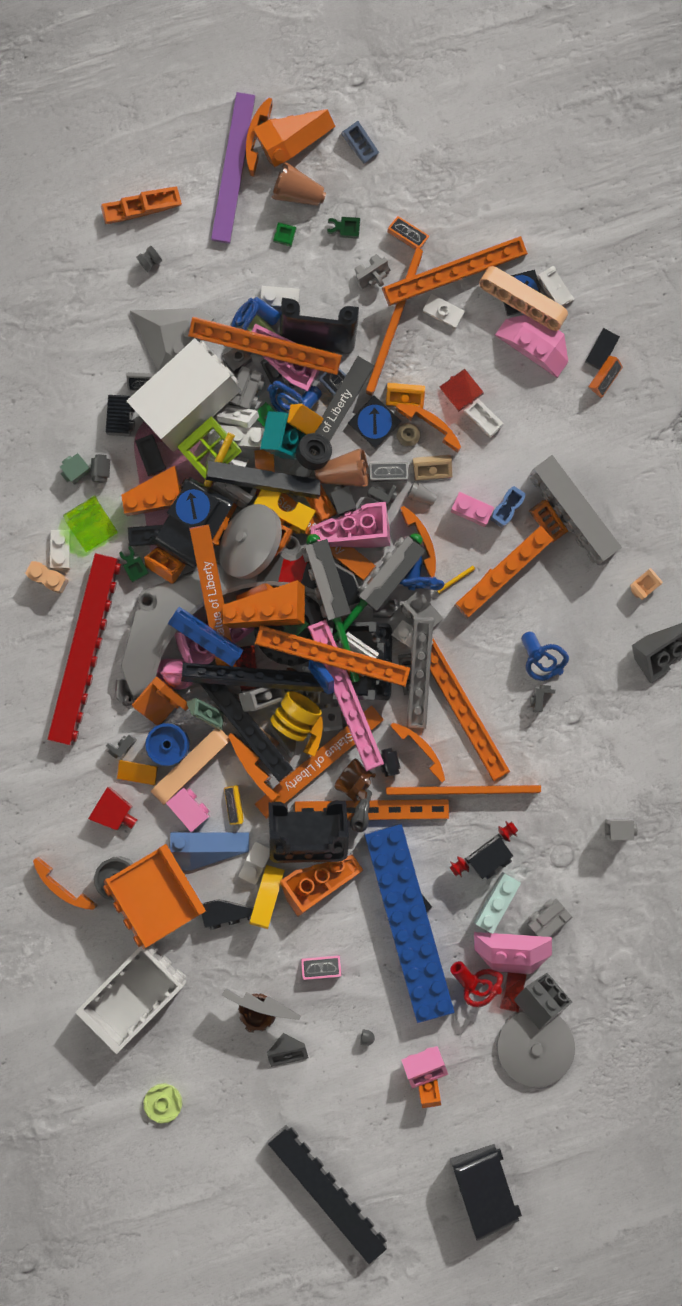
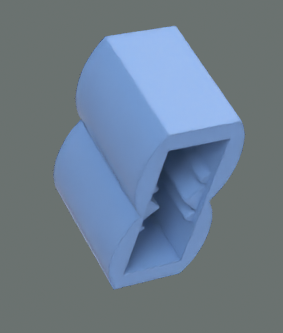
[491,486,525,528]

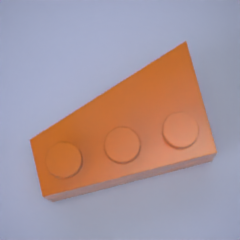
[121,465,181,516]

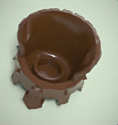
[334,758,376,803]
[238,993,276,1033]

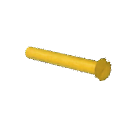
[437,566,475,594]

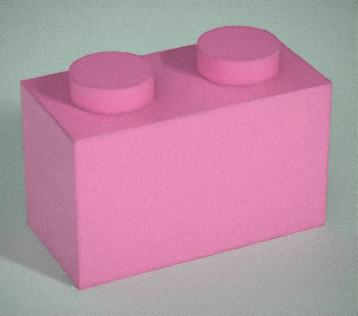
[450,492,494,527]
[166,787,210,832]
[401,1046,449,1089]

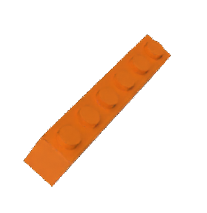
[455,526,554,619]

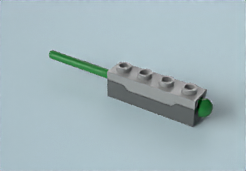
[332,533,426,643]
[302,534,360,682]

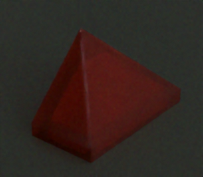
[499,972,527,1012]

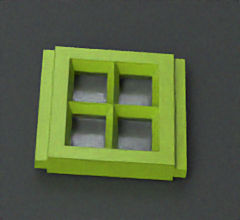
[177,416,242,479]

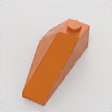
[280,854,363,917]

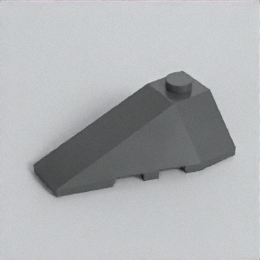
[632,623,682,684]

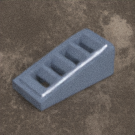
[341,121,379,164]

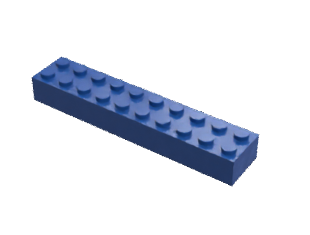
[364,823,455,1023]

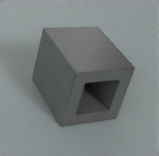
[330,485,356,517]

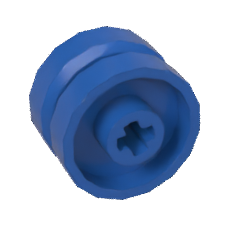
[146,723,190,766]

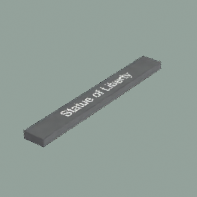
[288,356,374,498]

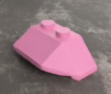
[495,315,568,378]
[474,932,552,974]

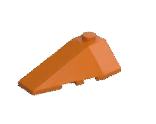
[253,109,336,167]

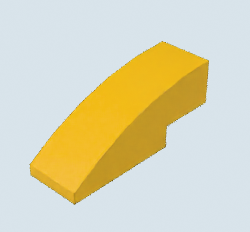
[249,865,285,929]

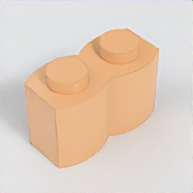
[25,561,69,593]

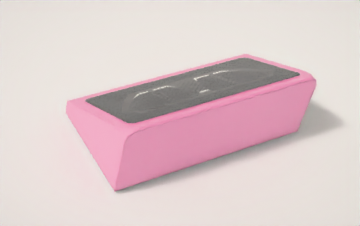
[301,955,341,980]

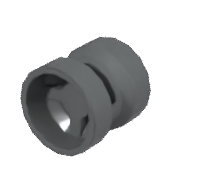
[136,246,162,272]

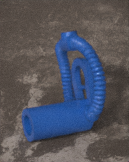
[231,297,281,330]
[267,381,322,414]
[399,556,445,591]
[521,632,569,681]

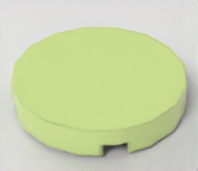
[143,1083,182,1123]

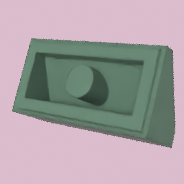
[187,698,223,730]

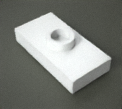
[422,294,465,329]
[463,398,504,438]

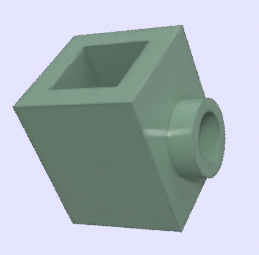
[60,453,91,484]

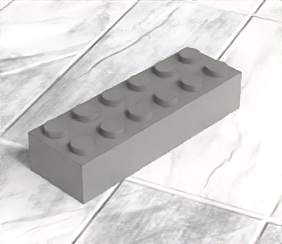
[530,455,622,565]

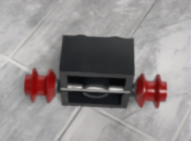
[449,821,518,879]

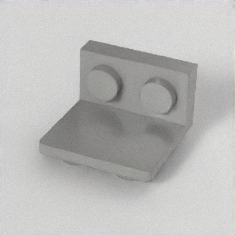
[401,591,444,628]

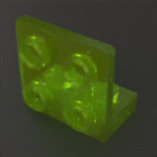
[63,495,118,552]

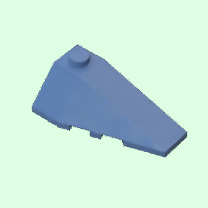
[170,832,249,870]

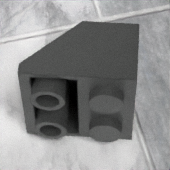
[514,973,572,1030]

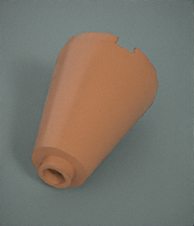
[272,162,326,206]
[315,449,369,487]

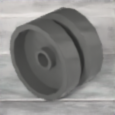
[94,856,134,901]

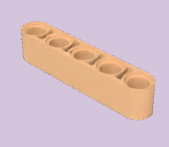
[479,266,568,331]
[150,728,230,805]

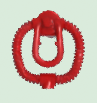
[450,961,503,1007]

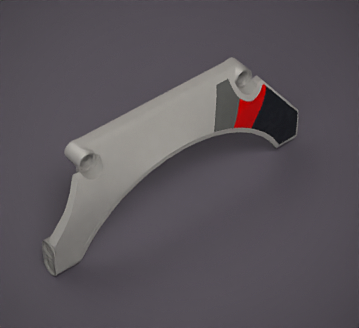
[121,534,360,699]

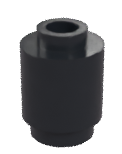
[381,748,401,777]

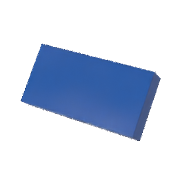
[309,660,334,694]

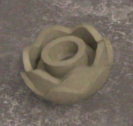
[396,423,421,447]

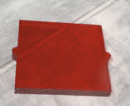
[440,369,484,412]

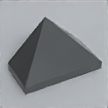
[268,725,296,758]
[267,1033,309,1067]

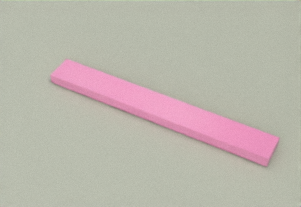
[308,620,384,771]

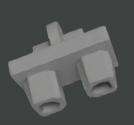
[354,254,391,289]

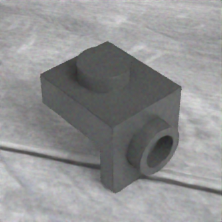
[530,685,555,712]

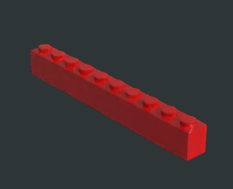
[47,553,121,745]

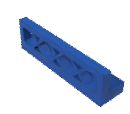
[167,607,243,667]

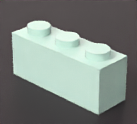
[474,872,521,934]

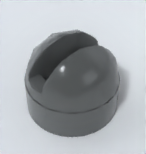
[360,1029,375,1046]

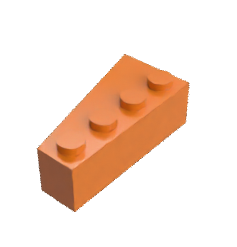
[223,580,305,629]

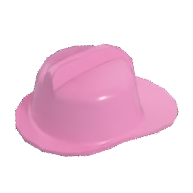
[156,659,193,690]

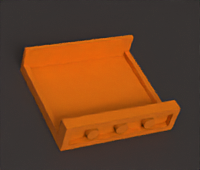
[103,844,206,949]

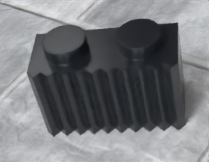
[106,395,135,436]

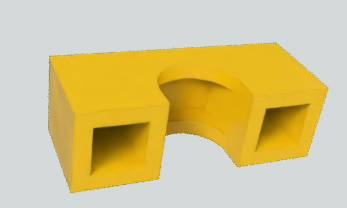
[254,489,315,534]

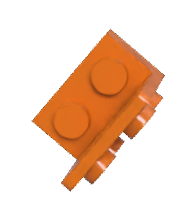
[132,676,188,726]

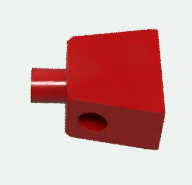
[88,787,138,830]

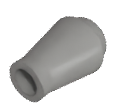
[407,483,437,506]

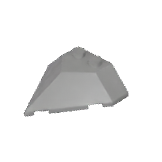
[130,308,214,372]

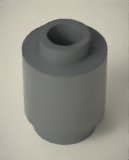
[90,454,110,483]

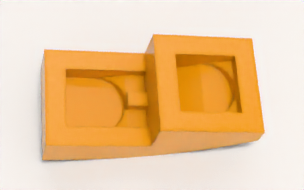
[303,716,323,757]

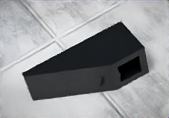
[201,899,254,930]

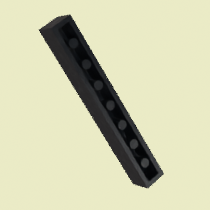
[268,1125,387,1264]

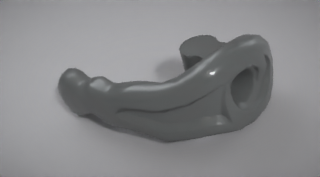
[350,789,372,832]

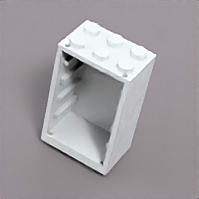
[127,338,241,452]
[75,944,187,1054]

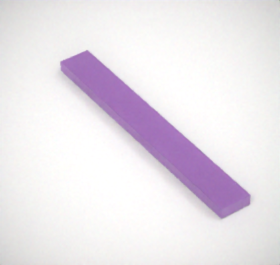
[211,92,255,244]

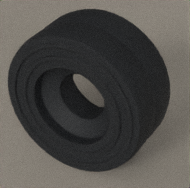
[296,433,332,470]

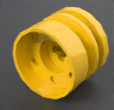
[270,691,322,741]

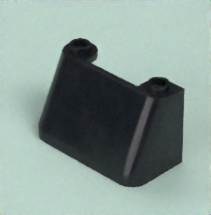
[280,298,359,354]
[150,477,233,568]
[332,622,392,700]
[268,800,349,863]
[450,1144,522,1241]

